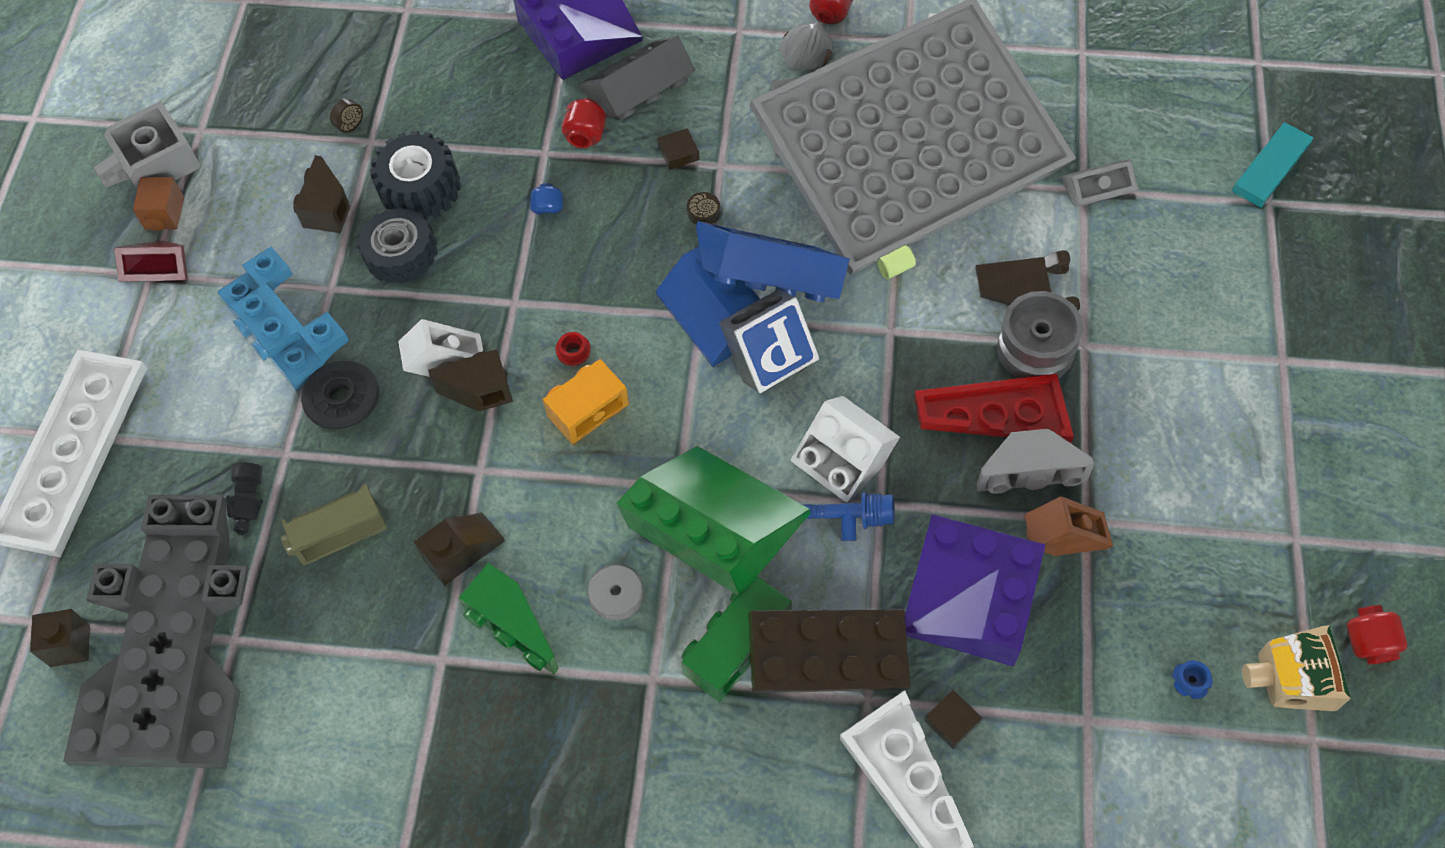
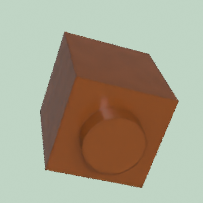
[133,177,184,231]

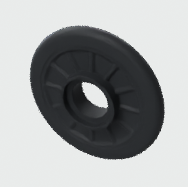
[301,360,379,429]

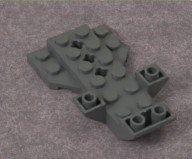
[63,495,249,768]

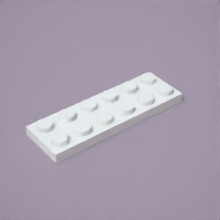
[0,349,147,557]

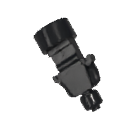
[225,462,263,535]

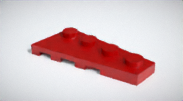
[914,374,1074,443]

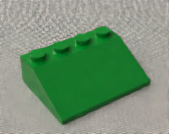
[616,446,811,597]

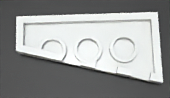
[840,690,974,848]

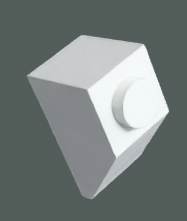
[398,319,483,377]

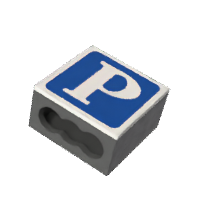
[719,289,819,393]

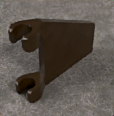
[975,250,1080,312]

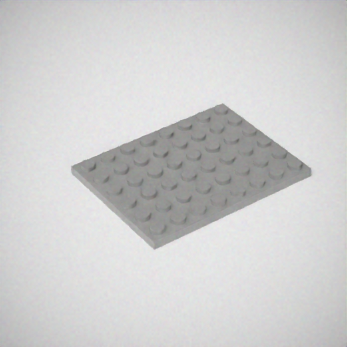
[750,0,1076,276]

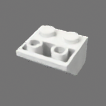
[790,396,900,503]

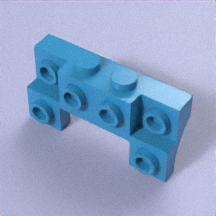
[217,247,349,392]

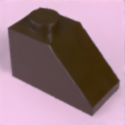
[414,512,505,586]

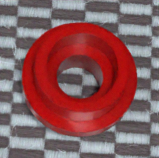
[555,332,591,366]

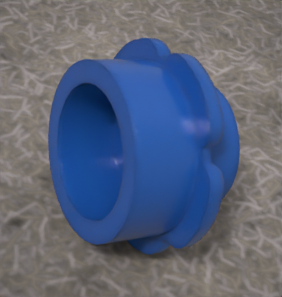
[1172,660,1213,699]

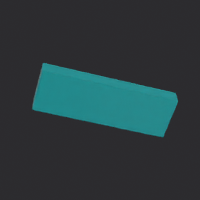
[1232,122,1314,208]

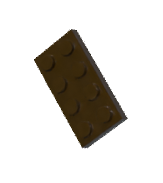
[748,609,910,693]

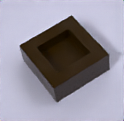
[657,128,700,170]
[924,690,982,749]

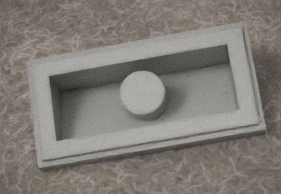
[1062,158,1139,207]

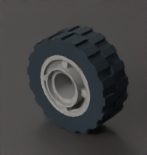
[357,207,438,283]

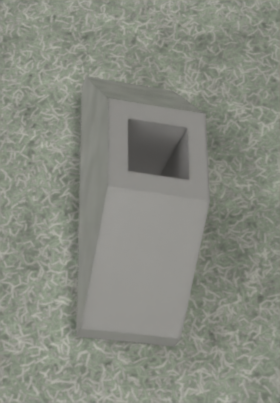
[977,429,1094,494]

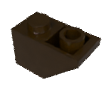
[293,155,351,233]
[428,349,513,412]

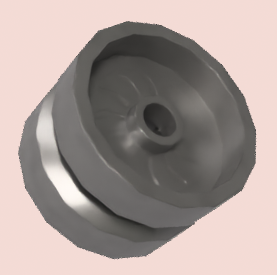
[997,291,1084,379]

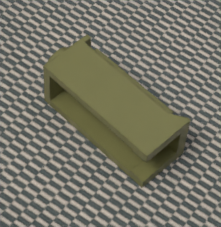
[280,484,387,566]

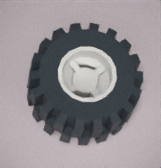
[370,131,461,220]

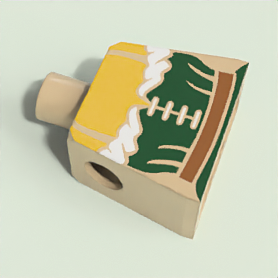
[1242,625,1351,711]

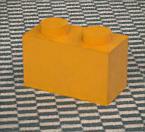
[542,359,629,445]

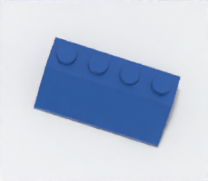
[696,221,850,302]

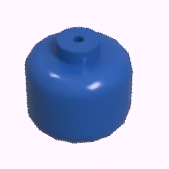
[530,183,563,214]

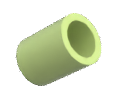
[877,245,916,280]

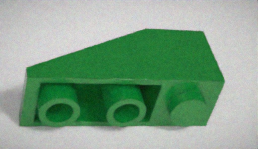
[459,563,559,674]

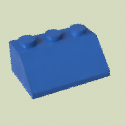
[656,246,760,367]

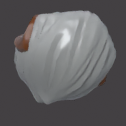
[779,22,833,71]

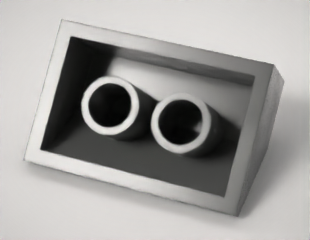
[578,36,695,120]

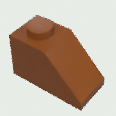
[1024,497,1113,556]

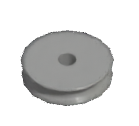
[587,564,645,621]

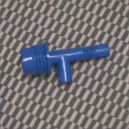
[804,492,895,541]

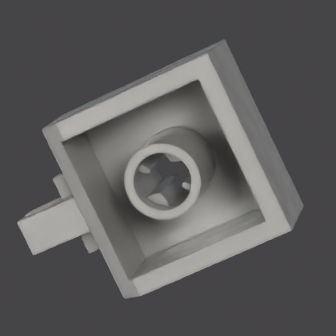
[94,101,201,189]

